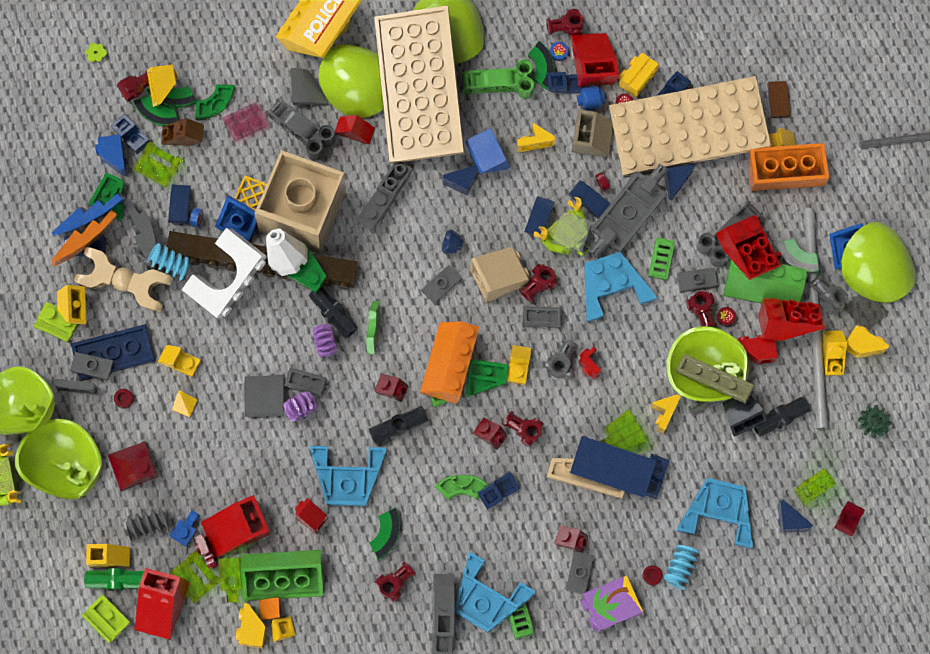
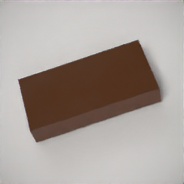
[767,81,790,118]

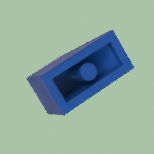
[95,134,127,176]

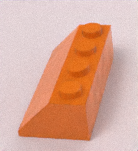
[749,143,829,191]
[420,321,479,404]

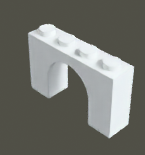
[182,228,267,318]

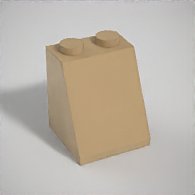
[470,247,530,303]

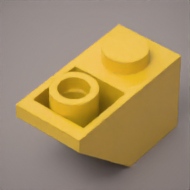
[846,325,890,358]
[822,330,847,375]
[86,544,130,568]
[235,603,266,648]

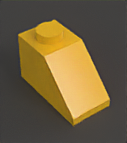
[147,64,177,107]
[57,285,86,325]

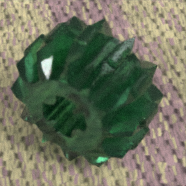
[858,405,892,438]

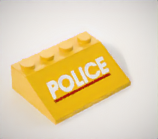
[275,0,362,58]

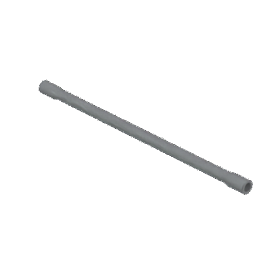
[803,208,828,430]

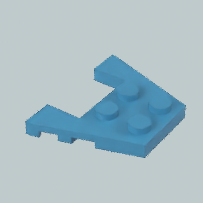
[584,252,657,323]
[310,446,387,507]
[676,478,753,549]
[454,552,536,633]

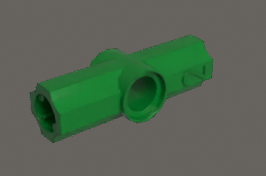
[84,568,144,591]

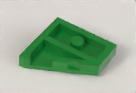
[88,172,124,222]
[285,242,327,294]
[465,359,509,397]

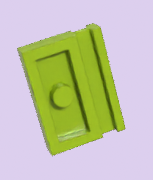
[33,302,78,343]
[81,594,131,644]

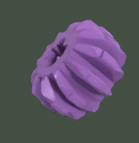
[312,324,337,357]
[283,392,317,421]

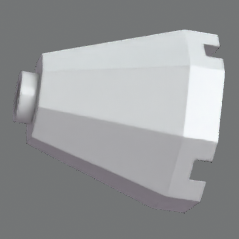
[266,229,308,276]

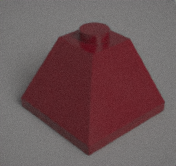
[108,441,158,491]

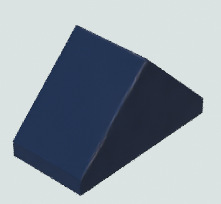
[442,165,479,195]
[664,165,695,201]
[777,499,813,533]

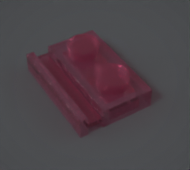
[222,102,268,142]

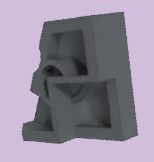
[290,68,329,106]

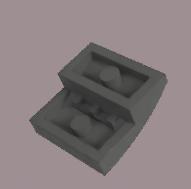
[244,375,284,417]

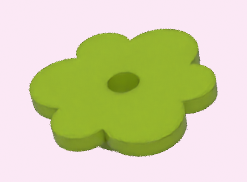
[85,43,107,62]

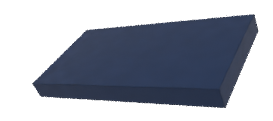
[71,324,155,380]
[570,436,657,498]

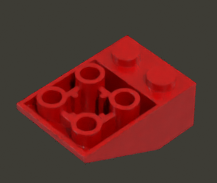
[570,33,619,87]
[716,214,781,280]
[758,298,825,341]
[201,495,271,558]
[134,568,190,640]

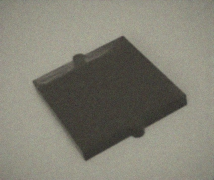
[843,295,889,330]

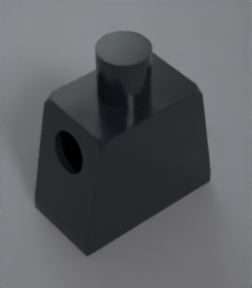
[722,395,767,437]

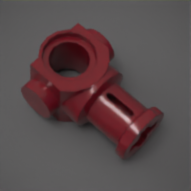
[546,9,583,35]
[116,70,149,103]
[519,264,559,302]
[685,291,717,328]
[503,411,544,447]
[374,562,416,603]

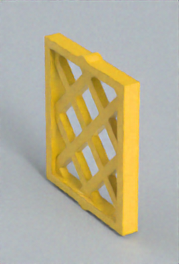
[235,176,267,211]

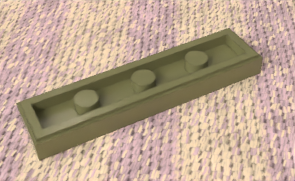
[676,354,755,404]

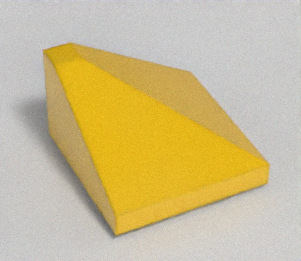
[172,390,198,418]
[272,616,296,642]

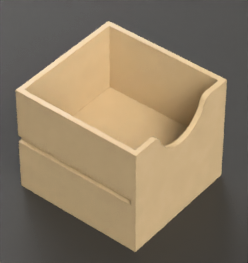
[255,150,346,254]

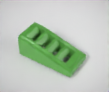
[648,238,675,281]
[508,603,534,640]

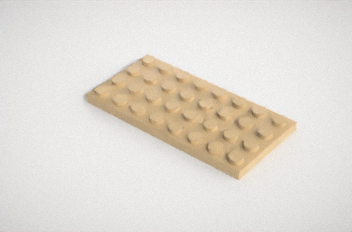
[374,6,465,164]
[609,76,771,177]

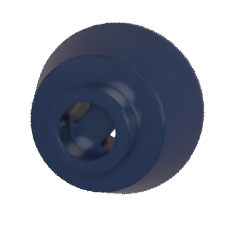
[442,229,464,254]

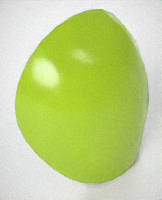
[413,0,485,64]
[318,44,384,118]
[841,222,916,303]
[667,326,749,402]
[0,366,55,435]
[15,419,102,499]

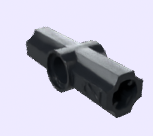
[309,286,358,339]
[754,396,811,437]
[368,406,429,445]

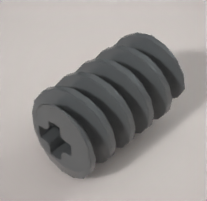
[126,507,170,541]

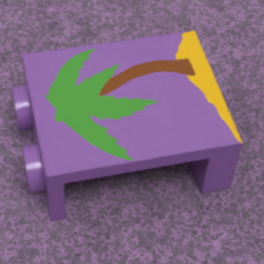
[580,575,643,633]

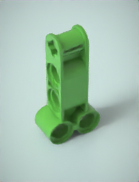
[461,60,534,99]

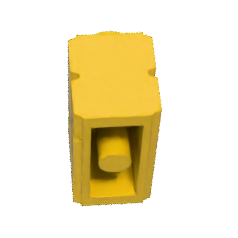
[618,53,659,98]

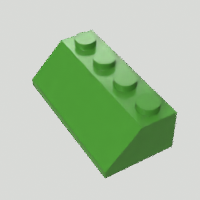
[723,258,807,304]
[240,550,323,601]

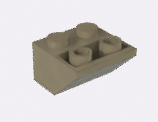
[572,109,613,157]

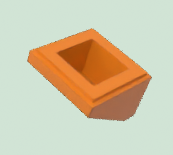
[260,598,280,620]

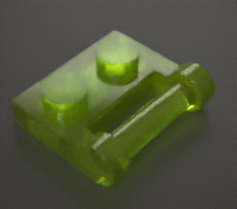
[133,142,183,188]
[169,550,221,604]

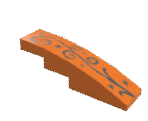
[51,210,117,267]

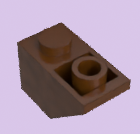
[161,118,204,146]

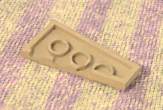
[547,458,624,499]

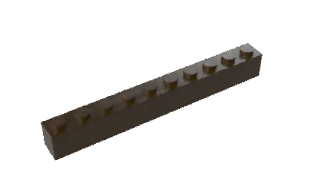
[166,231,358,290]

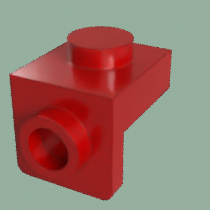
[579,347,601,379]

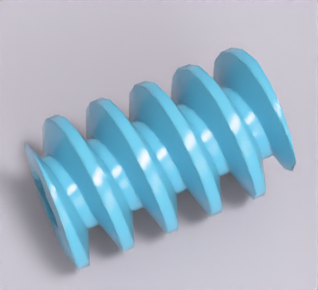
[146,243,190,281]
[664,545,700,590]

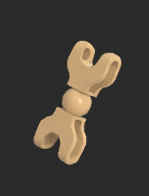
[73,247,173,312]

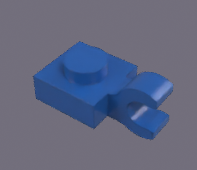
[169,510,200,547]

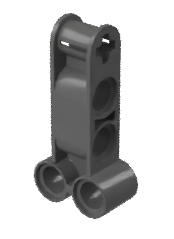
[265,98,335,161]
[696,201,764,267]

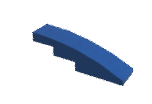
[51,193,126,236]

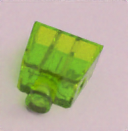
[600,409,648,451]
[793,468,836,507]
[219,557,242,603]

